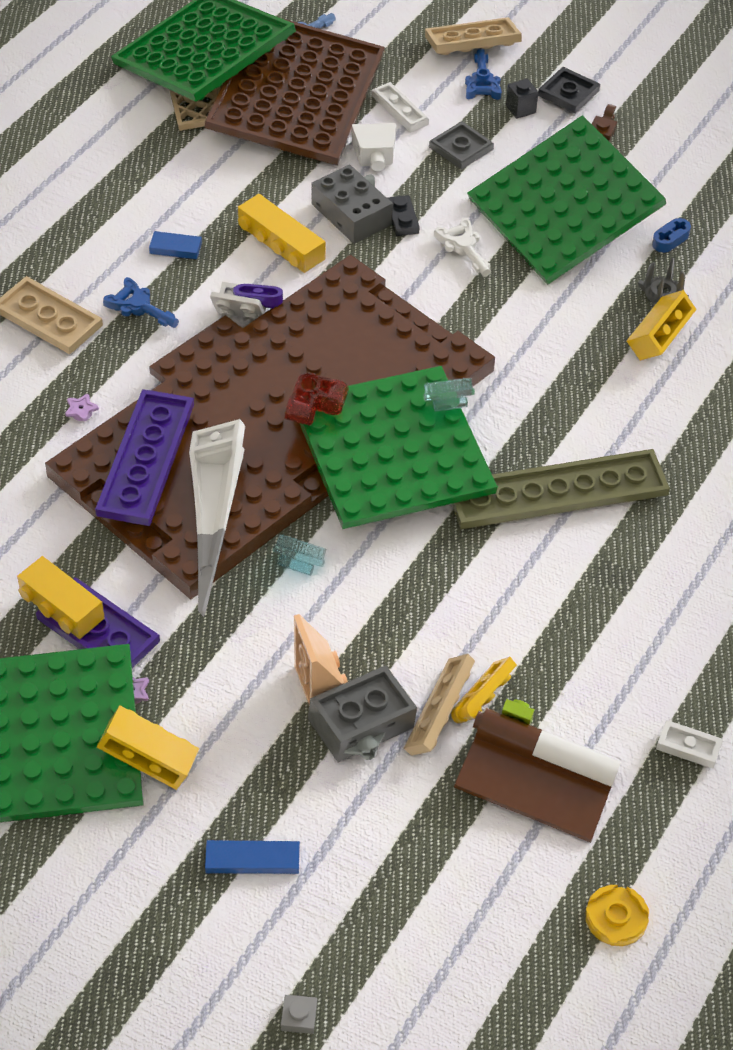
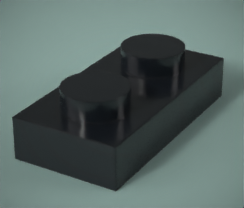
[387,195,420,237]

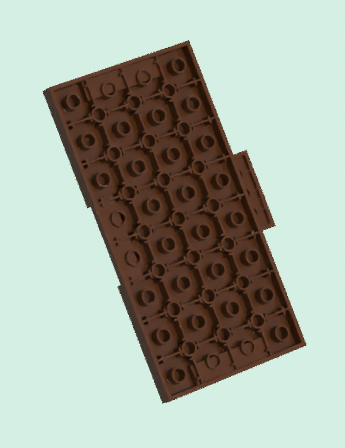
[45,254,495,600]

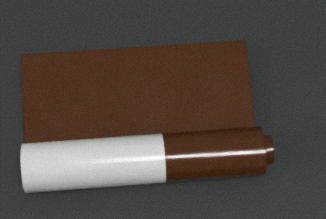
[454,708,621,843]

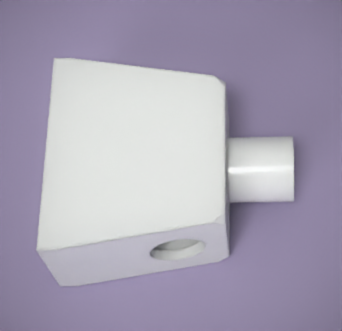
[352,123,396,171]

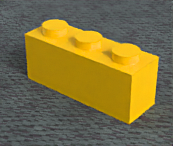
[627,290,697,361]
[17,556,105,639]
[97,706,200,790]

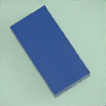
[149,231,202,259]

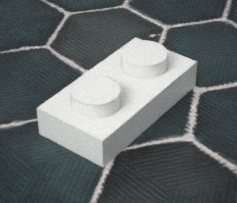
[656,720,723,769]

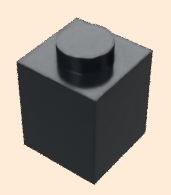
[506,78,539,119]

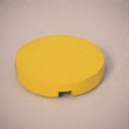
[586,885,649,946]

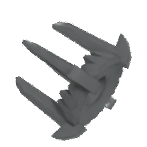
[638,257,689,307]

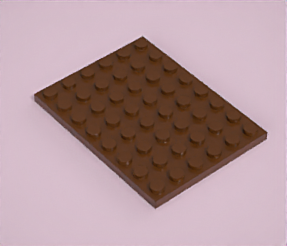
[205,18,385,166]

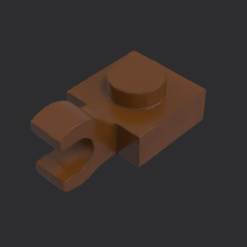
[592,104,617,142]

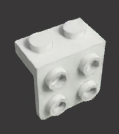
[210,281,268,322]

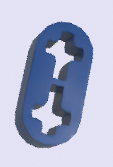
[652,218,691,253]

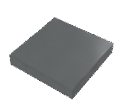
[429,121,494,170]

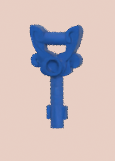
[465,49,502,100]
[103,277,179,328]

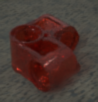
[285,373,349,426]

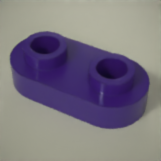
[233,284,283,309]

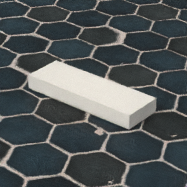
[372,82,429,133]

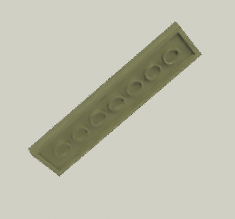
[452,449,670,530]

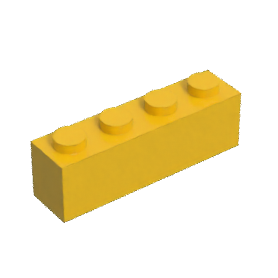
[238,194,326,273]

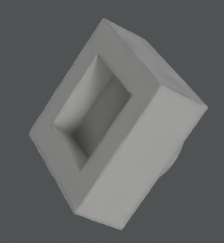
[281,995,317,1034]

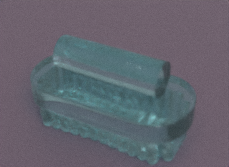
[423,378,475,411]
[272,535,327,576]

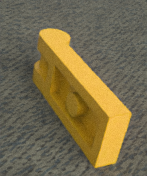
[451,656,517,724]

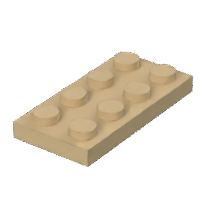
[425,17,522,55]
[0,276,103,354]

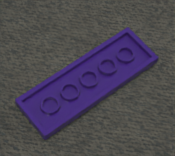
[95,389,194,526]

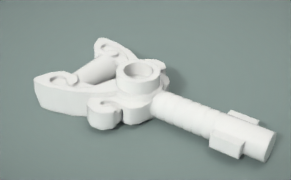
[434,218,491,277]

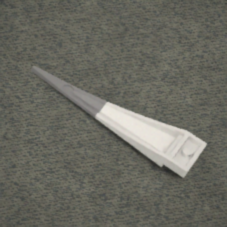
[189,419,245,617]

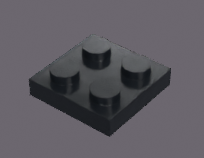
[538,67,601,114]

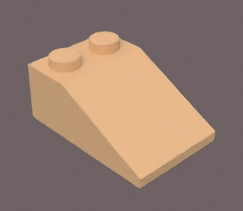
[294,614,348,704]

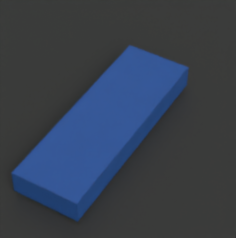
[205,840,300,874]

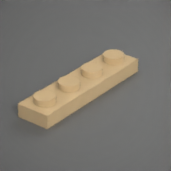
[404,654,475,756]

